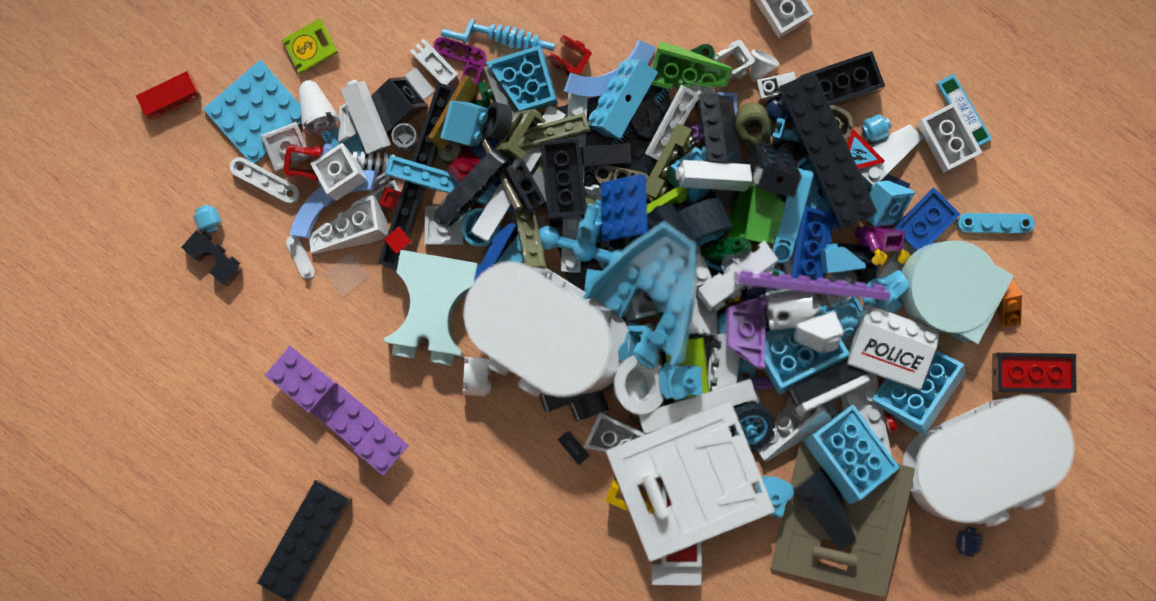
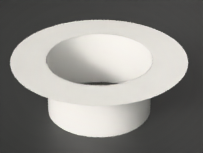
[614,356,665,414]

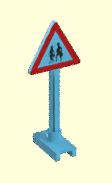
[772,118,885,170]

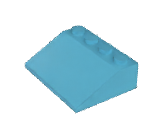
[765,306,849,395]
[872,350,966,435]
[803,404,900,505]

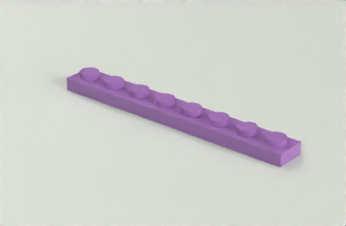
[733,270,891,301]

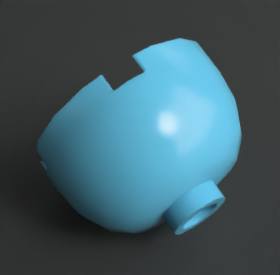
[461,208,500,248]

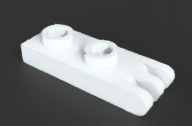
[410,39,459,85]

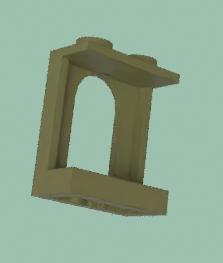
[494,109,546,160]

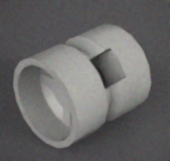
[391,123,419,152]

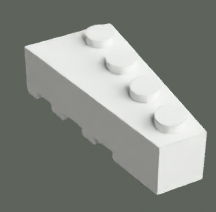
[697,241,778,312]
[708,334,739,408]

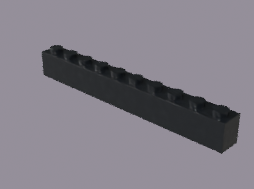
[378,82,456,271]

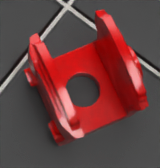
[548,35,592,76]

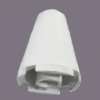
[299,80,340,135]

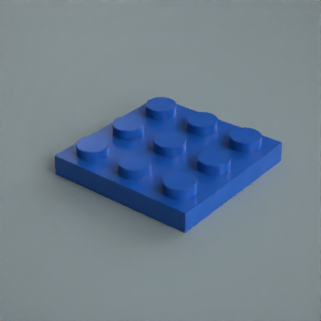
[601,174,647,241]

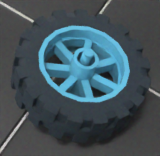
[728,401,775,452]

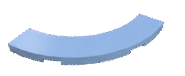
[564,40,656,96]
[289,170,377,239]

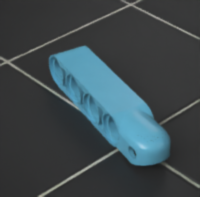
[772,168,813,263]

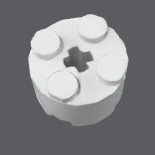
[462,357,492,396]

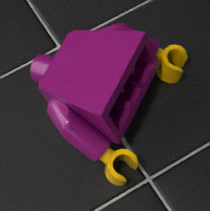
[855,225,910,265]

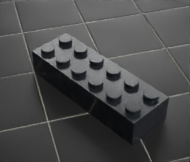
[257,479,352,601]

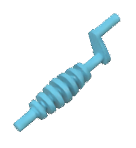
[441,19,556,51]

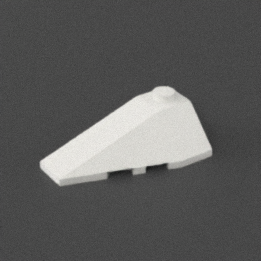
[859,124,924,191]
[309,195,388,254]
[757,397,833,462]

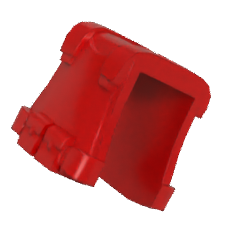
[283,144,323,181]

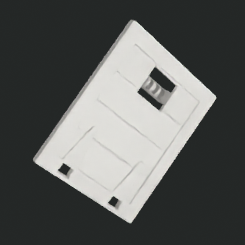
[607,402,774,561]

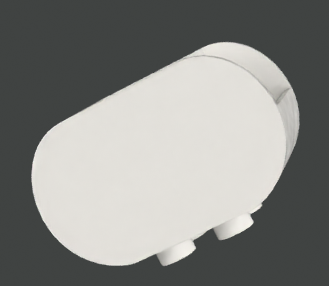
[464,262,630,396]
[902,395,1074,526]

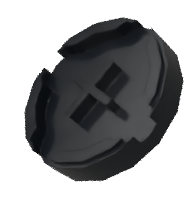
[630,100,667,138]

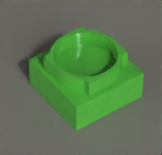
[726,182,785,247]

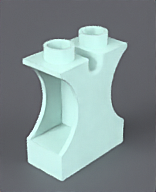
[384,250,479,365]

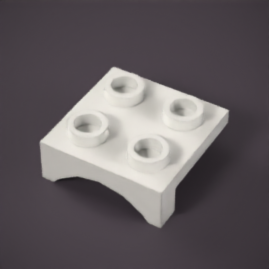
[689,295,717,336]

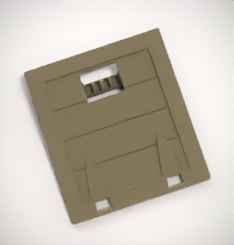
[771,441,915,597]

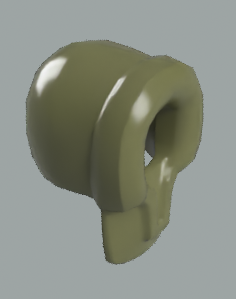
[735,102,772,154]

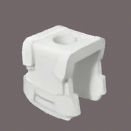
[712,40,755,83]

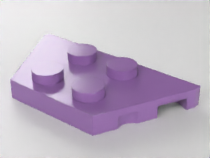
[726,295,765,369]

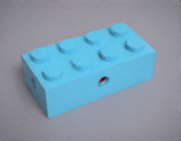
[588,59,658,139]

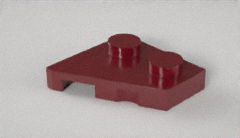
[448,146,481,183]

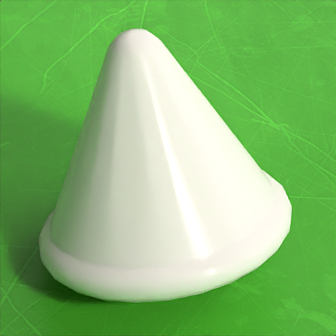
[751,49,780,82]

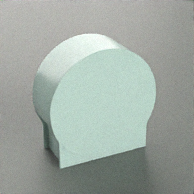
[900,240,1014,344]

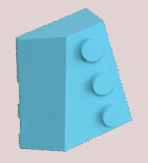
[486,45,559,111]

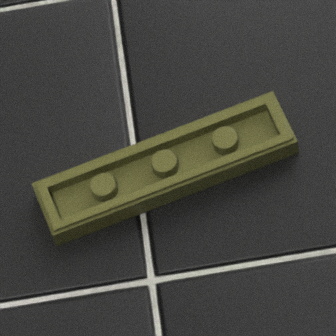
[511,113,590,151]
[513,198,546,270]

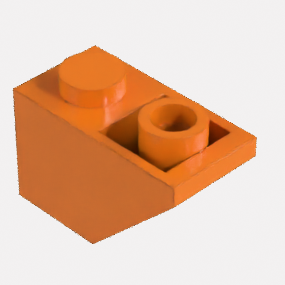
[997,281,1022,328]

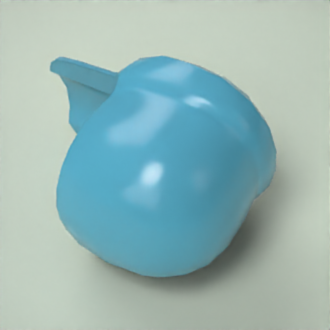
[862,270,909,314]

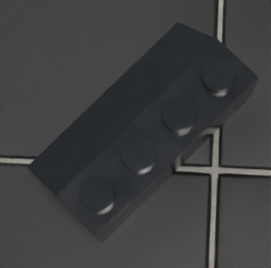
[696,94,743,164]

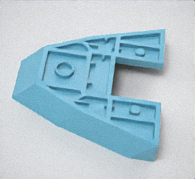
[583,222,698,366]

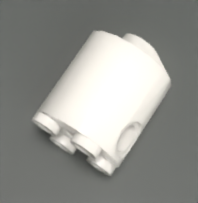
[765,289,820,330]

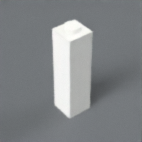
[340,80,391,154]
[676,160,752,191]

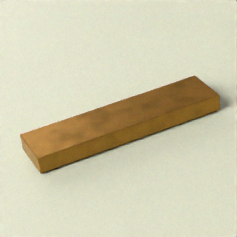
[428,75,479,149]

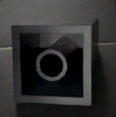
[371,77,429,136]

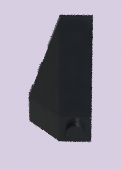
[793,467,856,551]

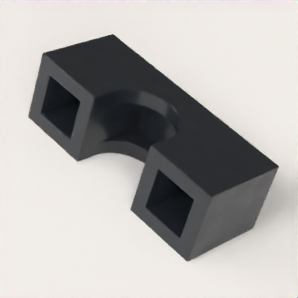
[181,230,243,287]

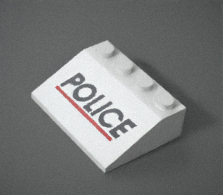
[847,305,940,390]

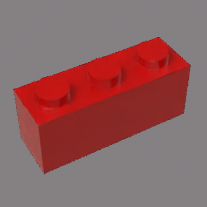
[135,71,201,120]

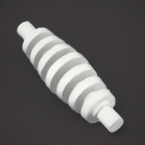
[353,151,403,172]

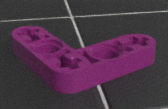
[433,37,487,100]

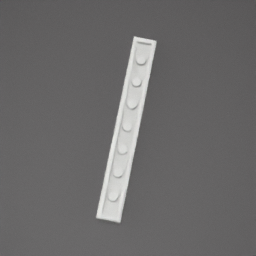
[471,105,566,242]

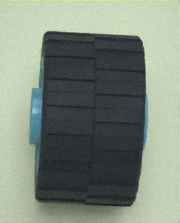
[677,198,733,248]

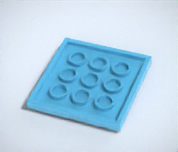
[203,60,302,165]

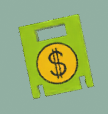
[281,18,339,74]

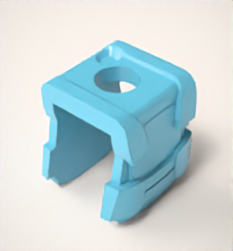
[618,326,660,369]
[659,363,702,400]
[756,476,795,518]

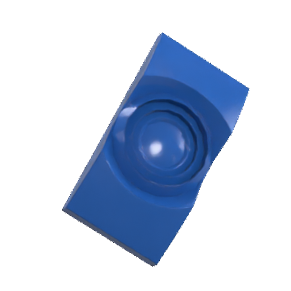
[474,223,517,282]

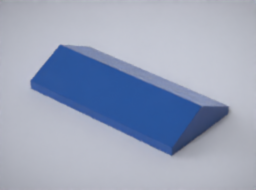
[791,206,834,281]

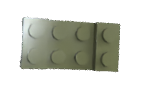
[646,123,696,202]

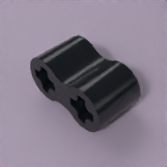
[569,392,609,422]

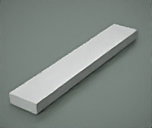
[638,379,756,434]

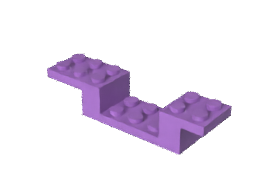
[265,346,409,476]

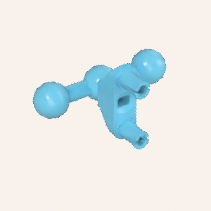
[539,200,624,264]

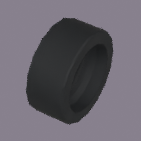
[483,102,512,140]

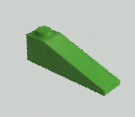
[651,41,732,89]

